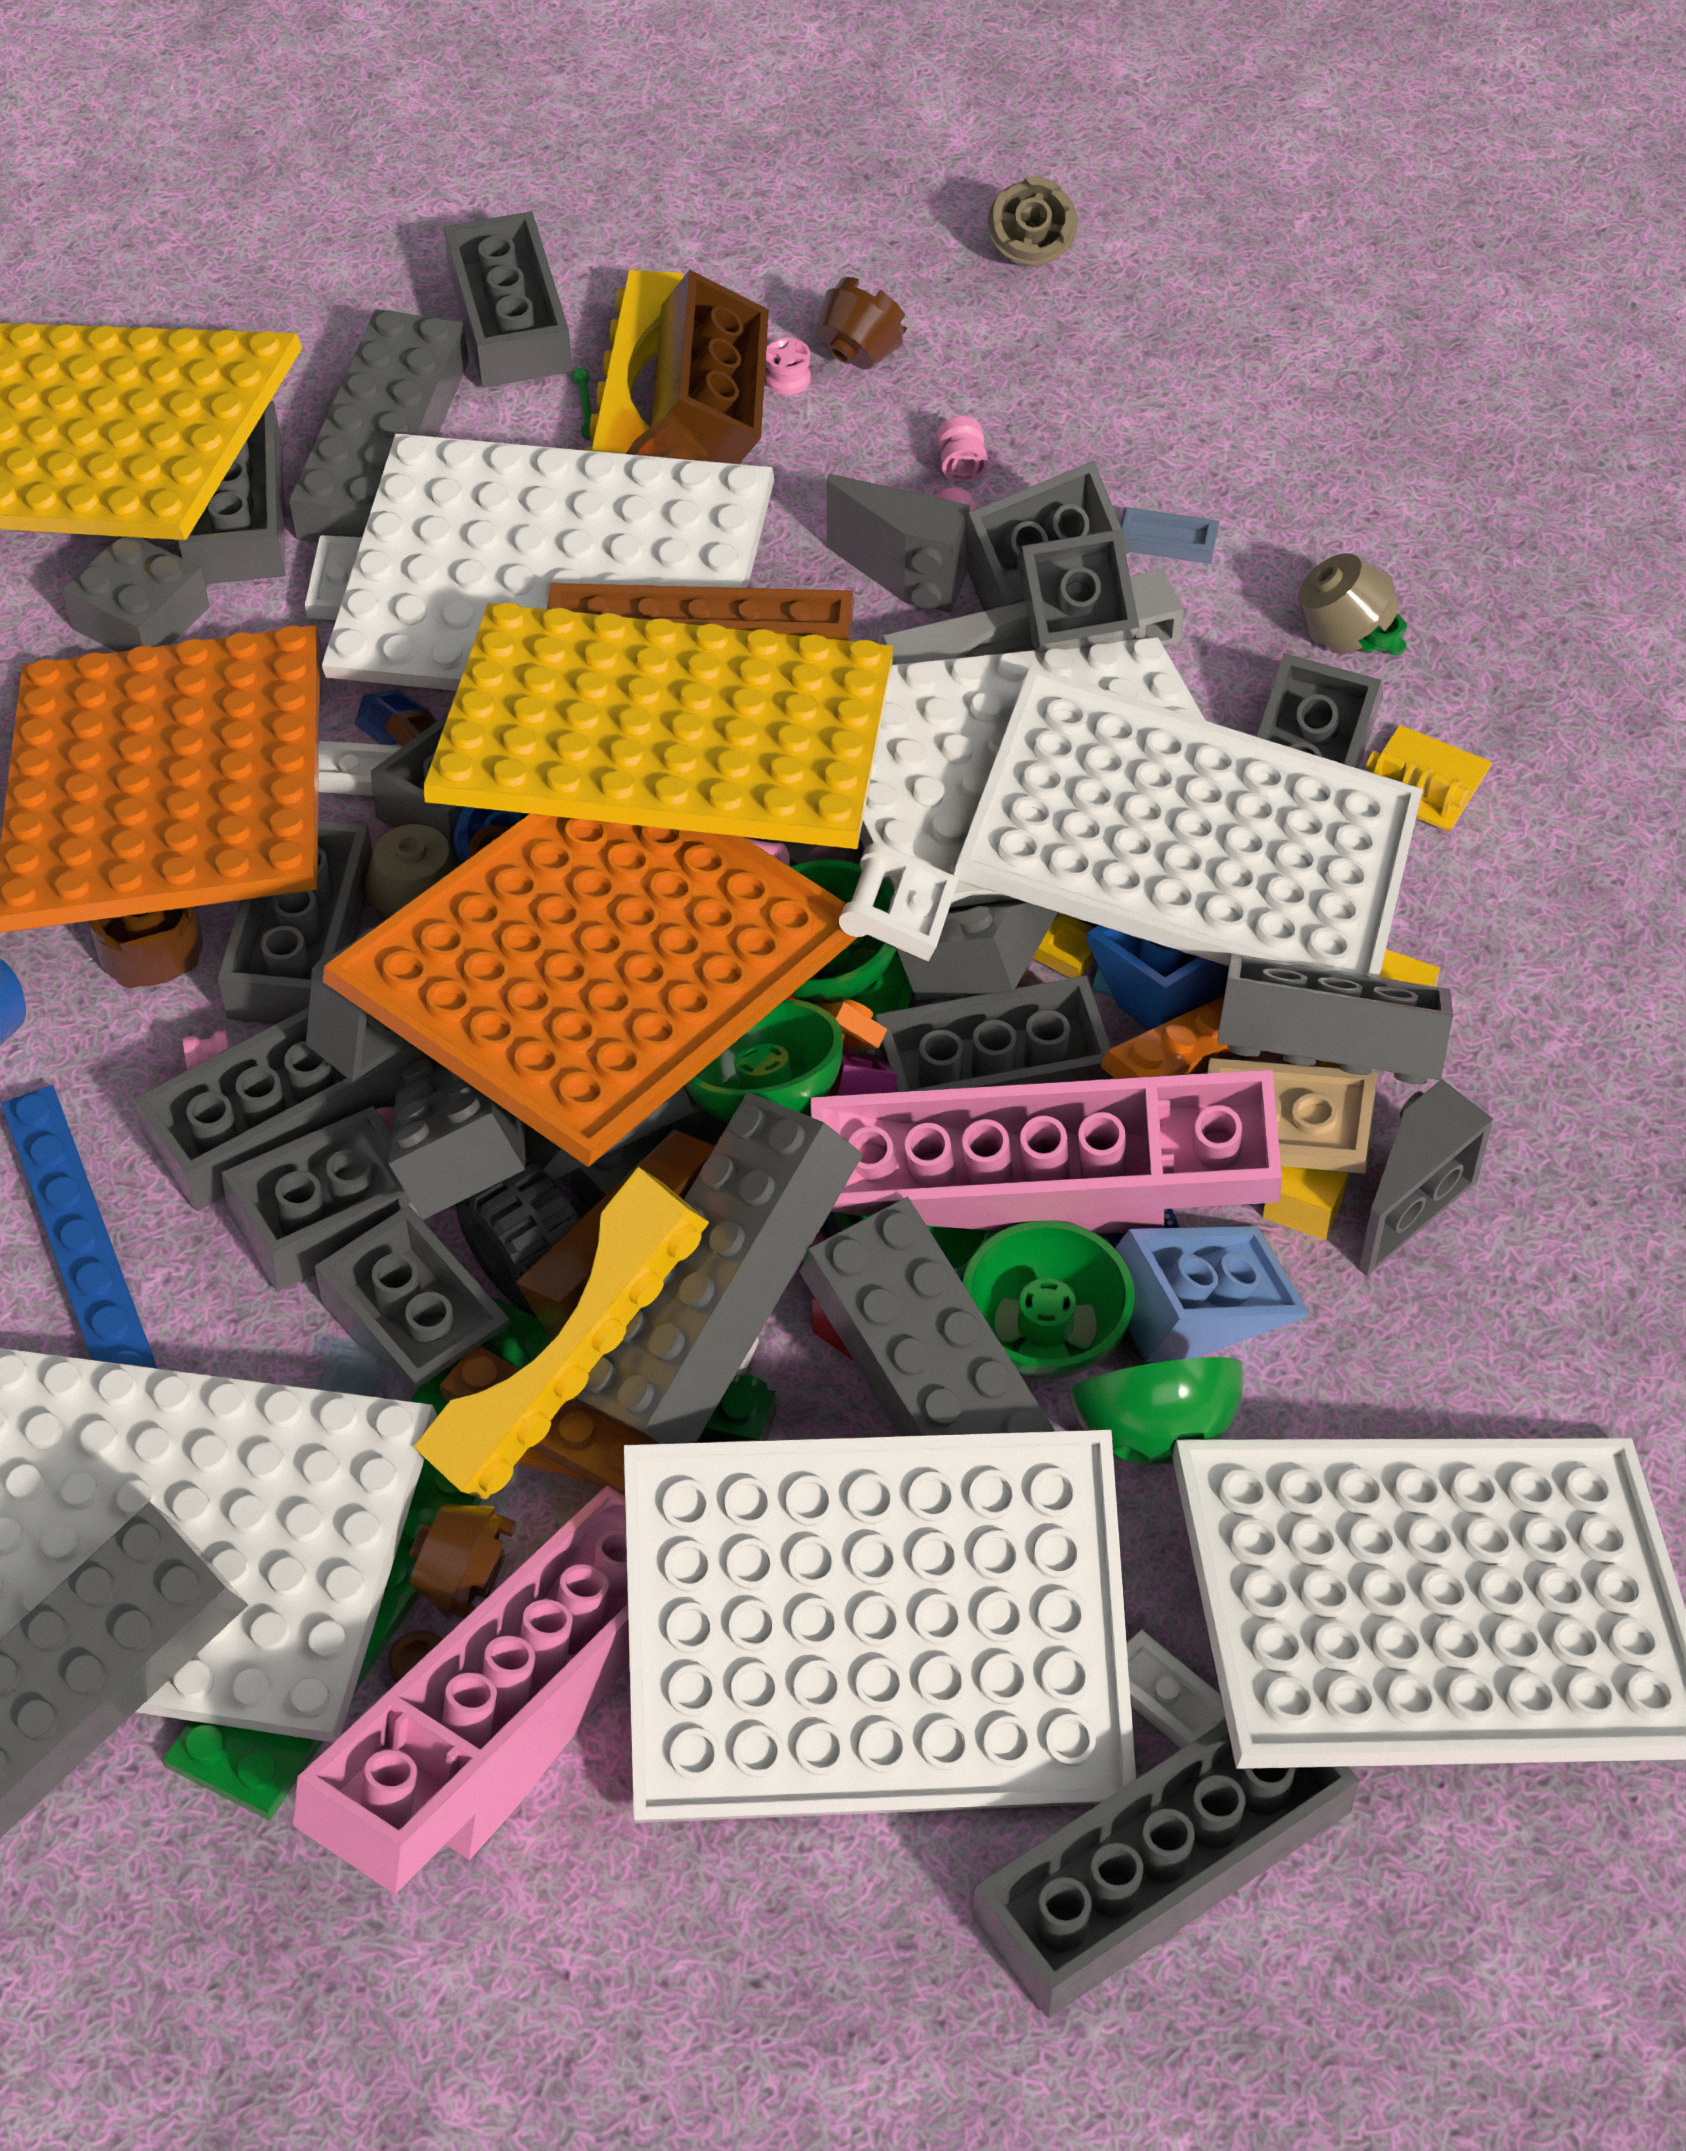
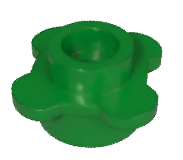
[1358,613,1407,655]

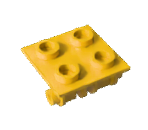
[1366,725,1492,832]

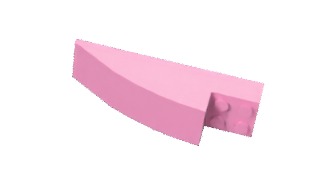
[811,1070,1282,1234]
[293,1485,630,1894]

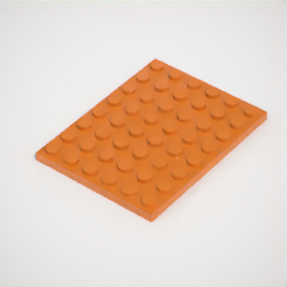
[0,625,320,933]
[322,814,858,1167]

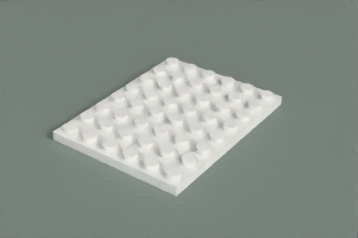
[322,434,774,691]
[860,637,1206,908]
[954,666,1423,977]
[0,1348,437,1742]
[624,1430,1136,1823]
[1172,1438,1686,1769]

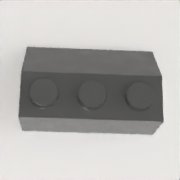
[965,461,1131,611]

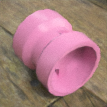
[936,416,988,482]

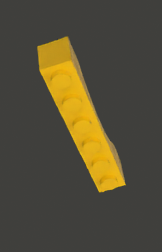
[584,270,683,457]
[1263,949,1440,1241]
[413,1167,710,1500]

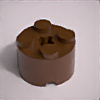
[88,906,203,988]

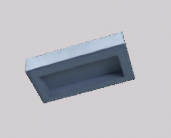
[1120,507,1219,564]

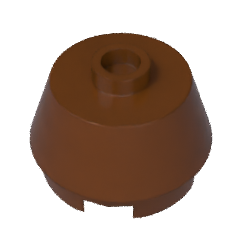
[816,277,908,370]
[409,1503,517,1619]

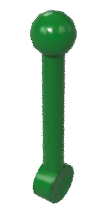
[572,368,592,440]

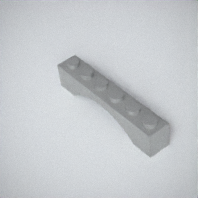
[883,569,1184,665]

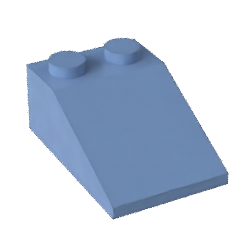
[1115,1226,1309,1362]

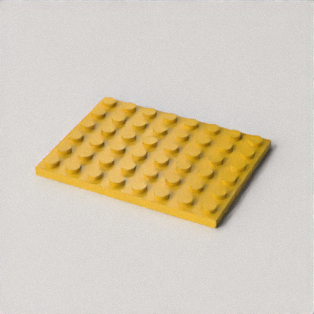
[0,323,302,540]
[424,603,894,849]

